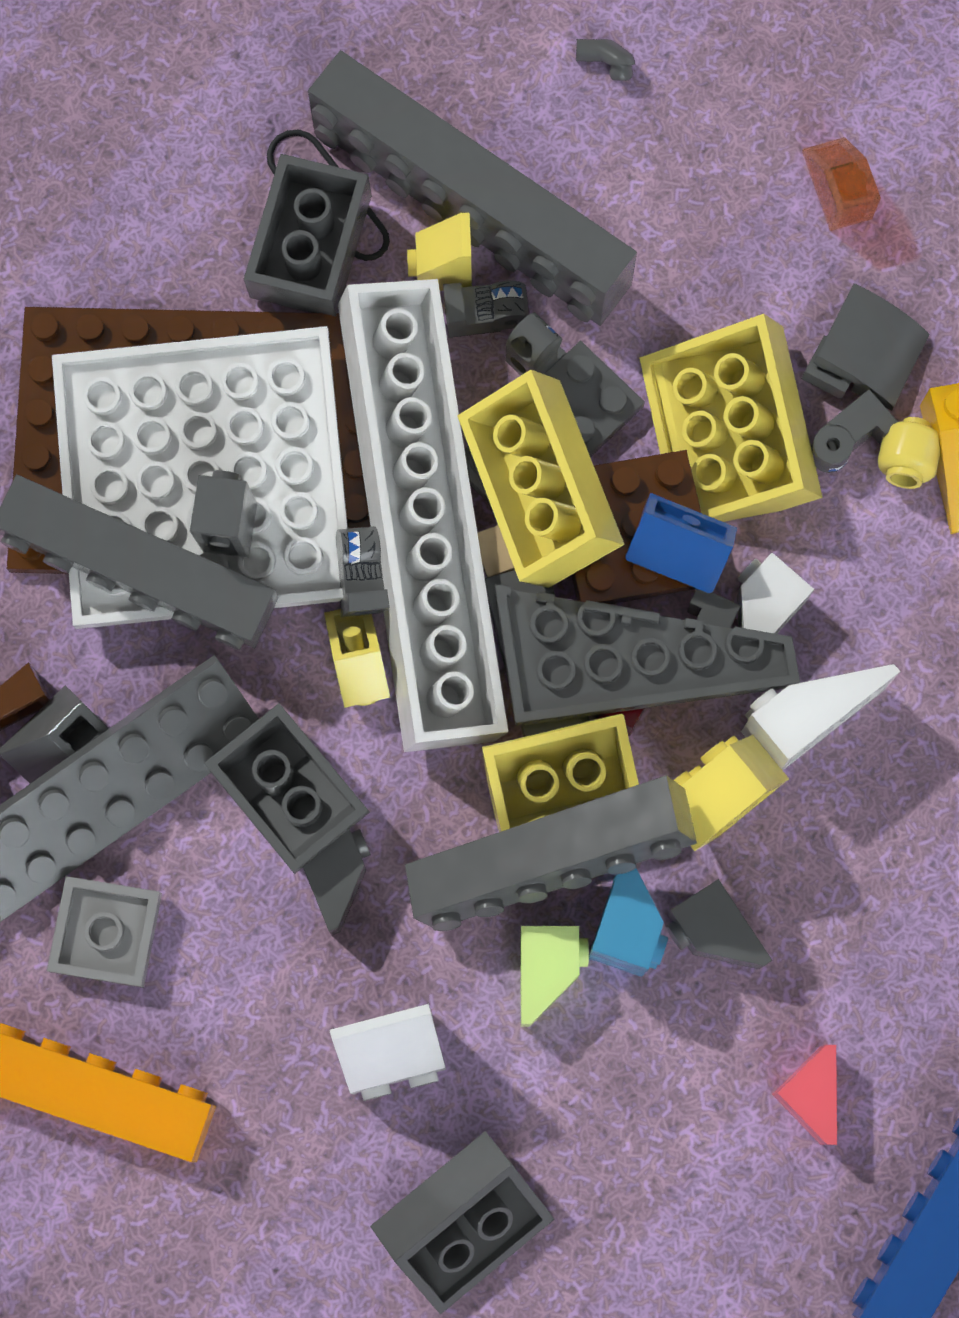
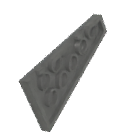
[495,584,800,726]

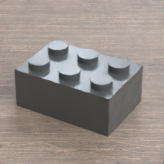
[244,154,372,317]

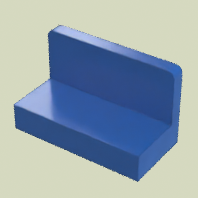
[626,493,737,593]

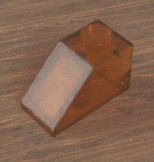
[802,137,881,231]

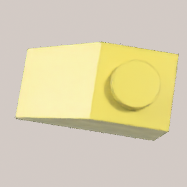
[407,213,472,291]
[324,609,390,708]

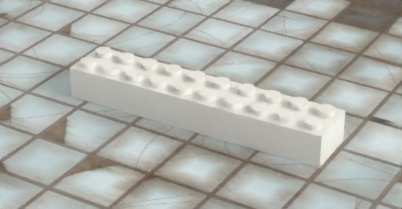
[338,279,508,752]

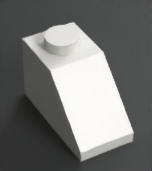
[736,553,814,634]

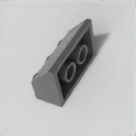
[370,1131,554,1315]

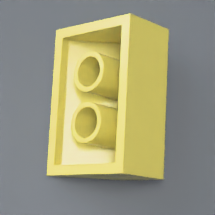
[482,714,639,832]

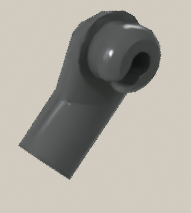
[576,39,635,81]

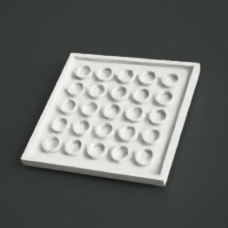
[52,326,348,629]

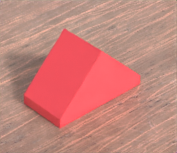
[772,1044,837,1145]

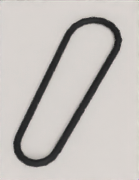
[267,129,390,261]

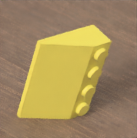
[639,314,823,522]

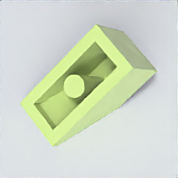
[520,926,589,1027]

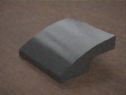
[814,283,930,411]

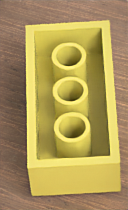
[457,370,625,588]

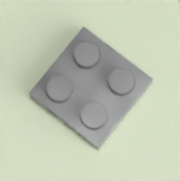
[47,876,162,988]

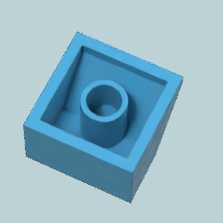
[589,868,668,977]

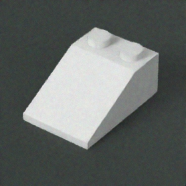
[741,664,900,770]
[330,1004,446,1101]

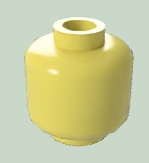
[878,417,940,489]

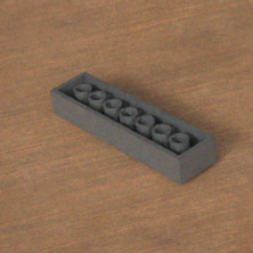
[308,50,637,326]

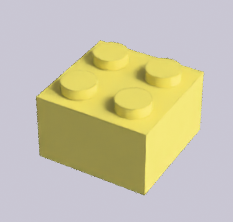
[674,735,789,851]

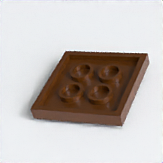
[572,450,701,604]

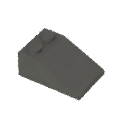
[204,703,370,874]

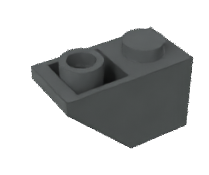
[0,685,109,784]

